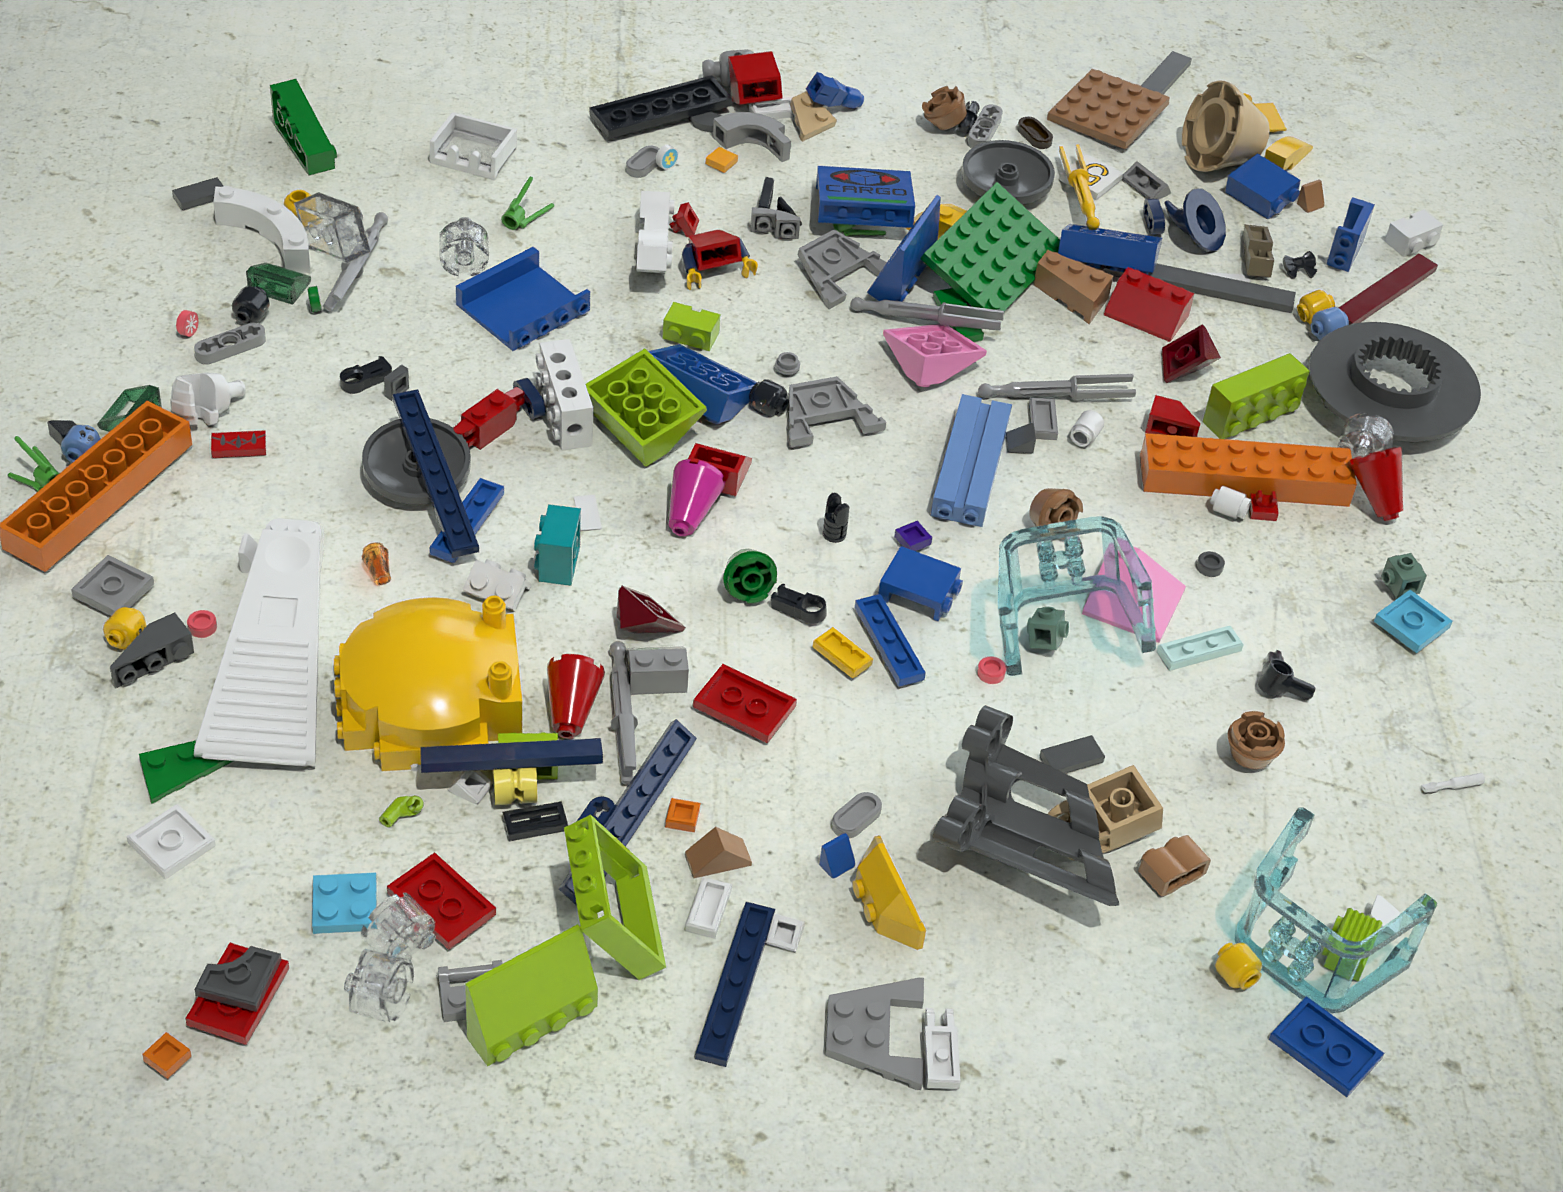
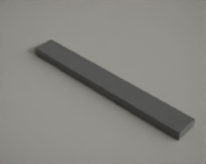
[1095,51,1192,149]
[1103,263,1296,313]

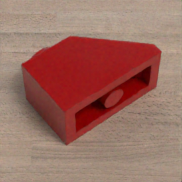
[1145,395,1201,437]

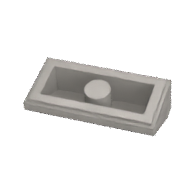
[1122,161,1171,199]

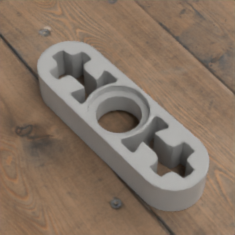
[967,104,1003,148]
[194,323,266,365]

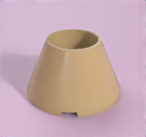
[1182,80,1270,172]

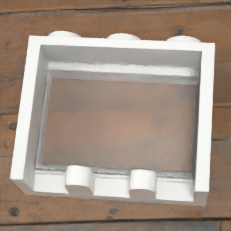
[430,112,517,180]

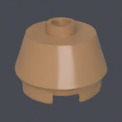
[922,86,967,130]
[1029,488,1083,539]
[1228,711,1285,769]

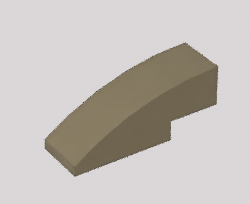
[1244,224,1274,278]

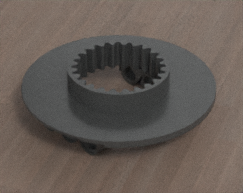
[1309,322,1481,442]

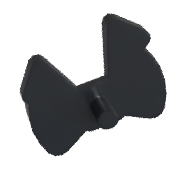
[1283,251,1317,279]

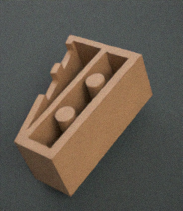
[1034,250,1113,324]

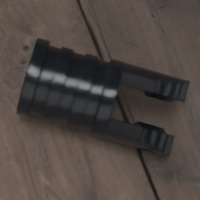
[822,492,850,543]

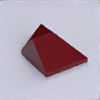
[1162,324,1221,383]
[616,585,686,633]

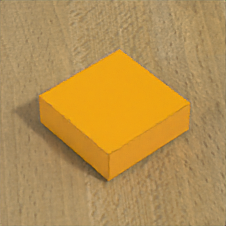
[705,147,738,173]

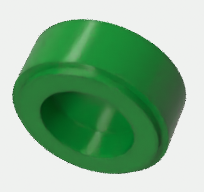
[307,286,322,312]

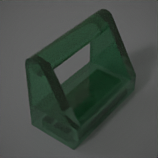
[246,262,311,305]
[97,385,162,432]

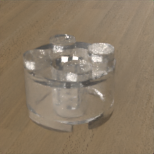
[439,217,489,276]
[1337,413,1393,458]
[361,893,436,970]
[344,949,414,1022]

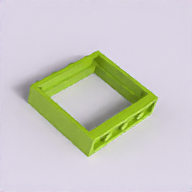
[564,815,666,980]

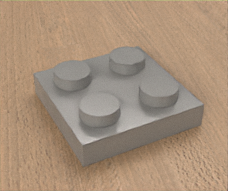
[71,555,154,616]

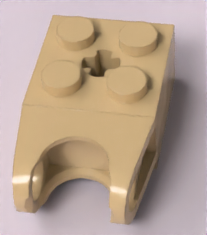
[1048,765,1163,860]

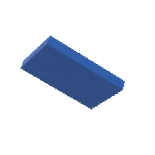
[1269,996,1385,1097]

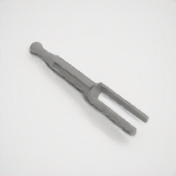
[323,212,388,312]
[850,297,1004,331]
[978,374,1136,400]
[610,641,638,785]

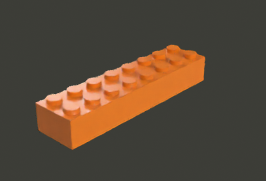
[0,401,192,572]
[1140,433,1357,507]

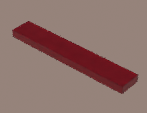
[1338,253,1438,325]

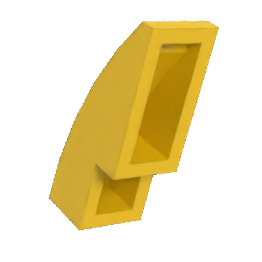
[1264,136,1313,170]

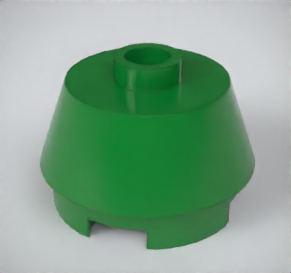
[723,549,777,603]

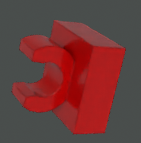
[669,202,699,237]
[1249,490,1279,521]

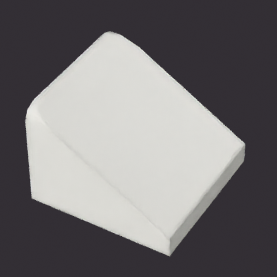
[238,533,258,573]
[448,770,494,805]
[1369,894,1402,939]
[766,913,805,952]

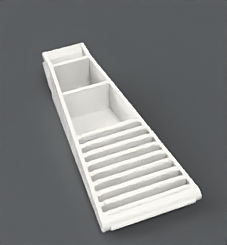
[194,518,324,766]

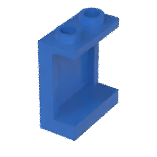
[1327,197,1375,272]
[878,546,963,621]

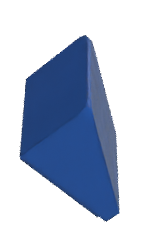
[819,833,855,879]

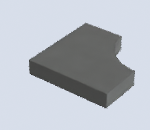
[194,946,282,1012]

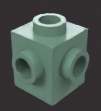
[1381,553,1427,599]
[1027,607,1069,650]

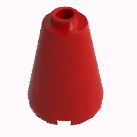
[1349,447,1403,521]
[547,654,605,739]

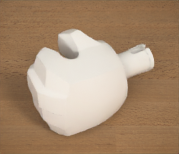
[170,373,246,426]

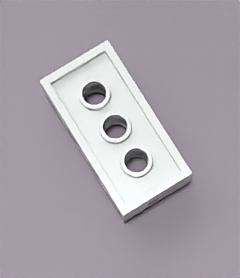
[536,339,593,450]

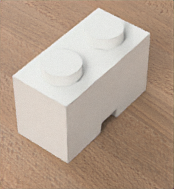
[1385,209,1443,257]

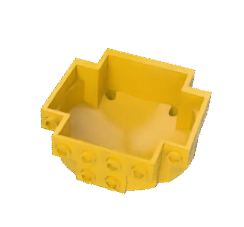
[334,595,522,771]

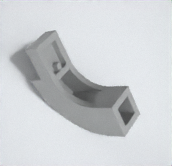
[713,112,791,162]

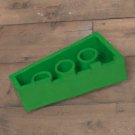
[270,79,337,176]

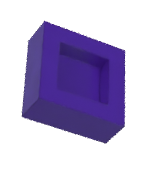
[894,520,932,551]

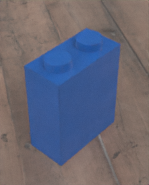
[1225,154,1301,219]

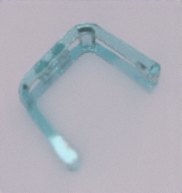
[998,516,1156,676]
[1235,807,1437,1014]

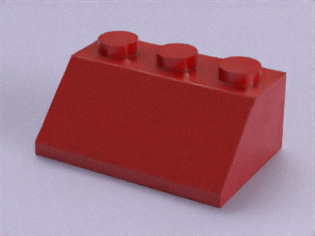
[1104,267,1195,342]

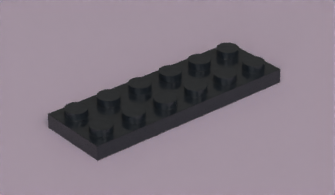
[589,75,732,139]

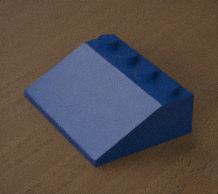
[867,195,941,302]
[1058,224,1163,275]
[648,344,757,424]

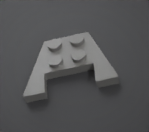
[797,230,887,309]
[789,376,886,448]
[825,977,924,1090]

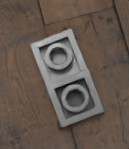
[750,207,801,239]

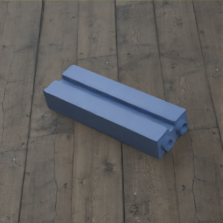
[931,394,1012,527]

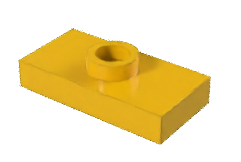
[813,627,873,679]

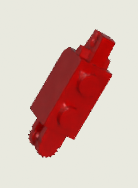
[453,387,525,450]

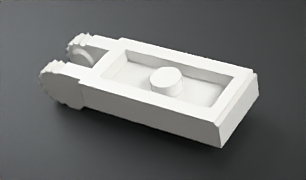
[924,1008,961,1089]

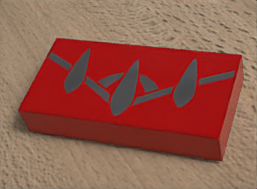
[211,430,266,458]

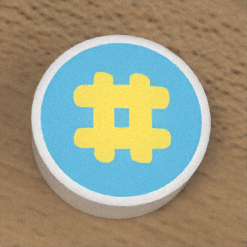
[656,145,679,170]

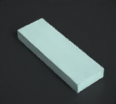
[1157,626,1244,671]

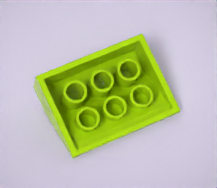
[585,348,707,467]
[465,924,598,1067]

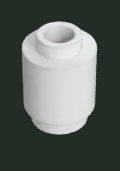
[1071,410,1104,447]
[1210,486,1252,519]

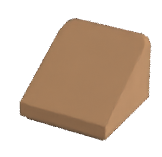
[1297,179,1324,213]

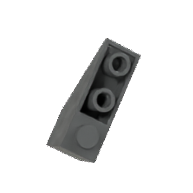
[110,612,194,689]

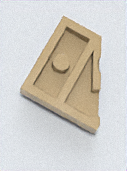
[790,91,837,142]

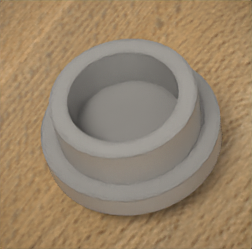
[775,352,800,375]

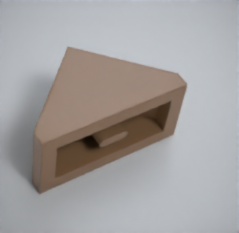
[685,826,752,878]

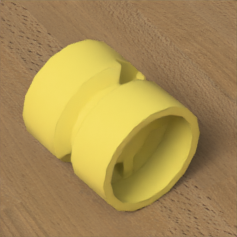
[493,767,538,805]

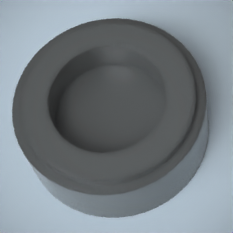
[1196,551,1225,577]

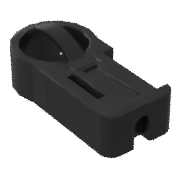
[340,356,392,394]
[771,584,827,624]

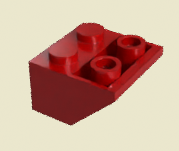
[728,51,783,104]
[688,443,752,496]

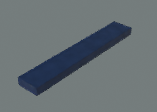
[421,738,603,773]
[695,902,776,1067]

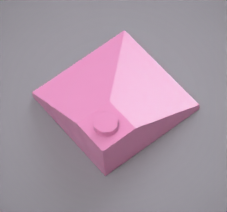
[883,324,987,387]
[1082,540,1186,643]

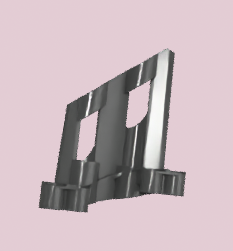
[933,705,1119,906]

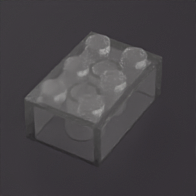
[294,192,371,263]

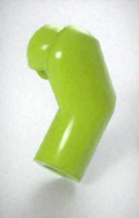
[379,795,424,828]

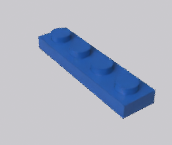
[430,478,504,563]
[854,594,926,687]

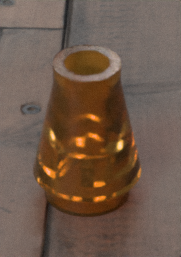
[361,542,391,585]

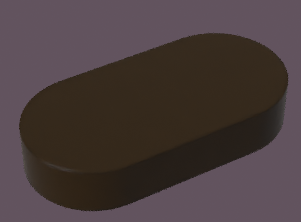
[1017,116,1053,149]

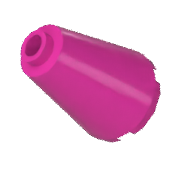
[668,459,725,536]

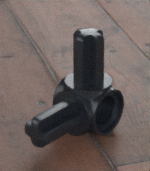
[1258,650,1315,700]

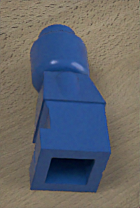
[806,72,864,109]

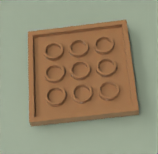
[1047,69,1170,149]

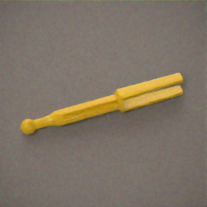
[1059,144,1100,230]

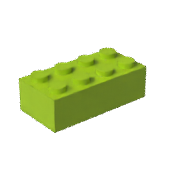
[1202,353,1310,439]

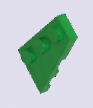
[139,740,234,804]

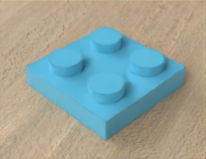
[1374,590,1453,653]
[312,873,377,934]

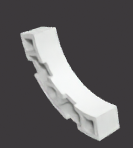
[213,186,310,273]
[636,191,674,273]

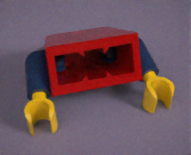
[682,230,758,290]

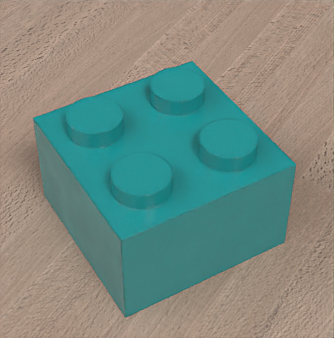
[534,504,581,586]

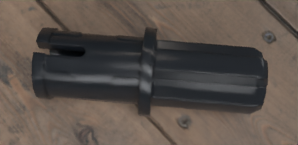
[958,101,980,134]

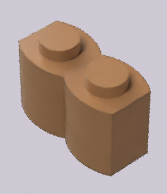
[1138,835,1211,896]

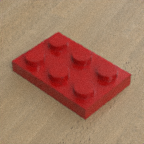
[693,664,797,744]
[387,852,496,950]
[185,942,289,1045]

